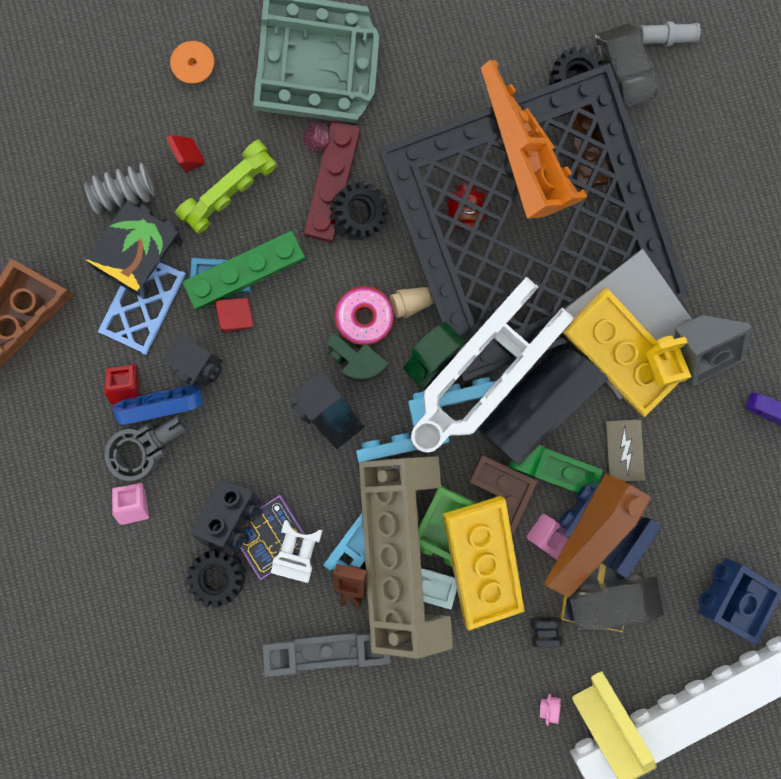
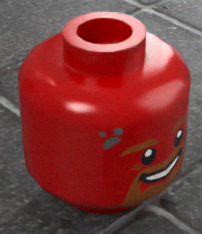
[447,185,486,228]

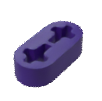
[744,393,781,426]

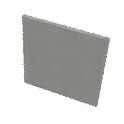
[565,249,692,399]

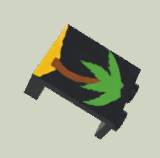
[86,201,183,299]

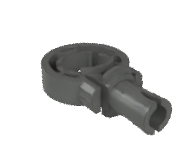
[104,414,189,481]

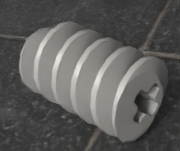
[84,163,155,215]

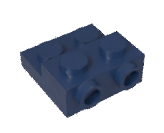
[697,558,781,645]

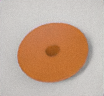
[170,41,214,84]

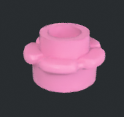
[540,694,561,726]

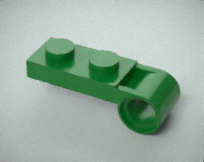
[508,445,603,493]

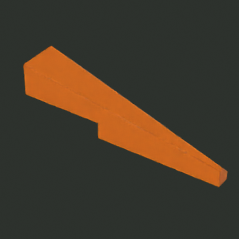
[481,60,587,219]

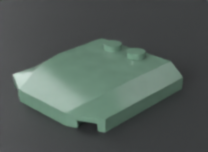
[253,0,379,124]

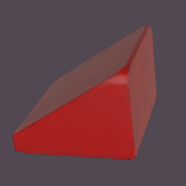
[166,135,205,173]
[215,298,254,333]
[104,364,140,405]

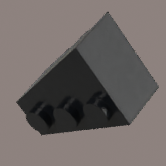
[291,371,365,449]

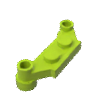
[175,139,277,234]

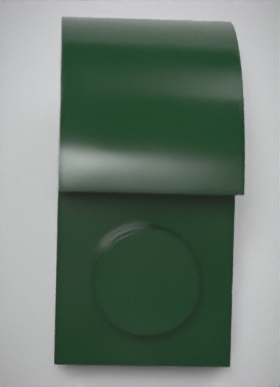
[403,322,467,390]
[326,334,389,382]

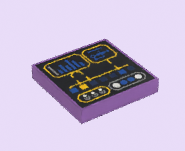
[240,495,305,580]

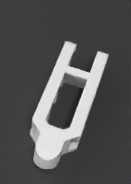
[411,277,574,453]

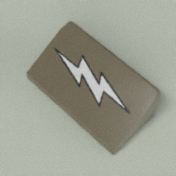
[605,420,645,482]

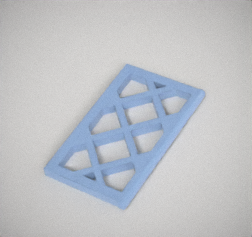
[98,262,186,355]

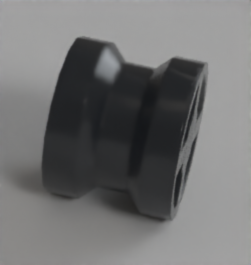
[530,617,563,648]

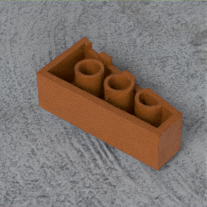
[0,258,75,368]

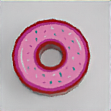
[334,286,394,346]

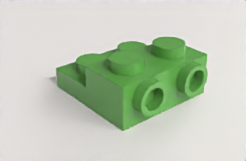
[418,485,477,567]

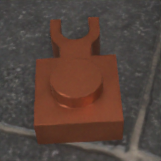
[333,564,367,610]

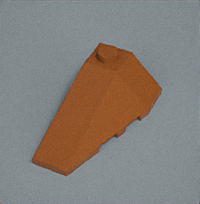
[544,473,651,597]

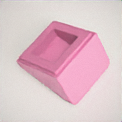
[112,482,149,525]
[526,514,568,560]

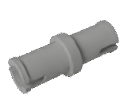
[637,21,701,46]

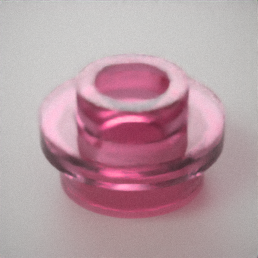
[303,123,330,153]

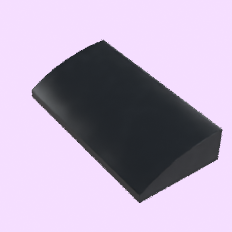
[477,344,608,466]

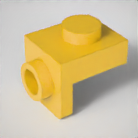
[646,335,691,387]

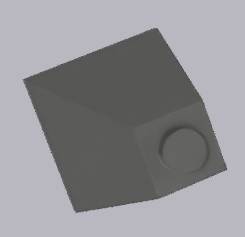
[674,315,752,387]

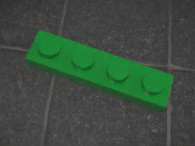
[182,231,306,311]

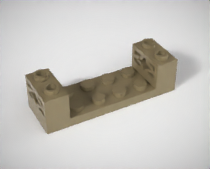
[359,456,453,659]

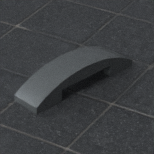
[263,631,390,677]

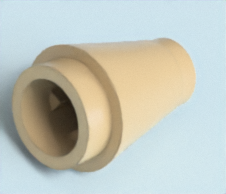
[390,287,434,319]

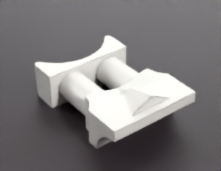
[271,520,323,583]

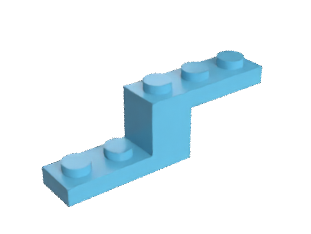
[356,377,496,462]

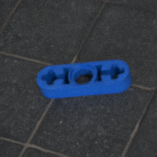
[112,385,203,425]

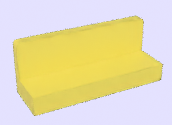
[572,671,656,779]

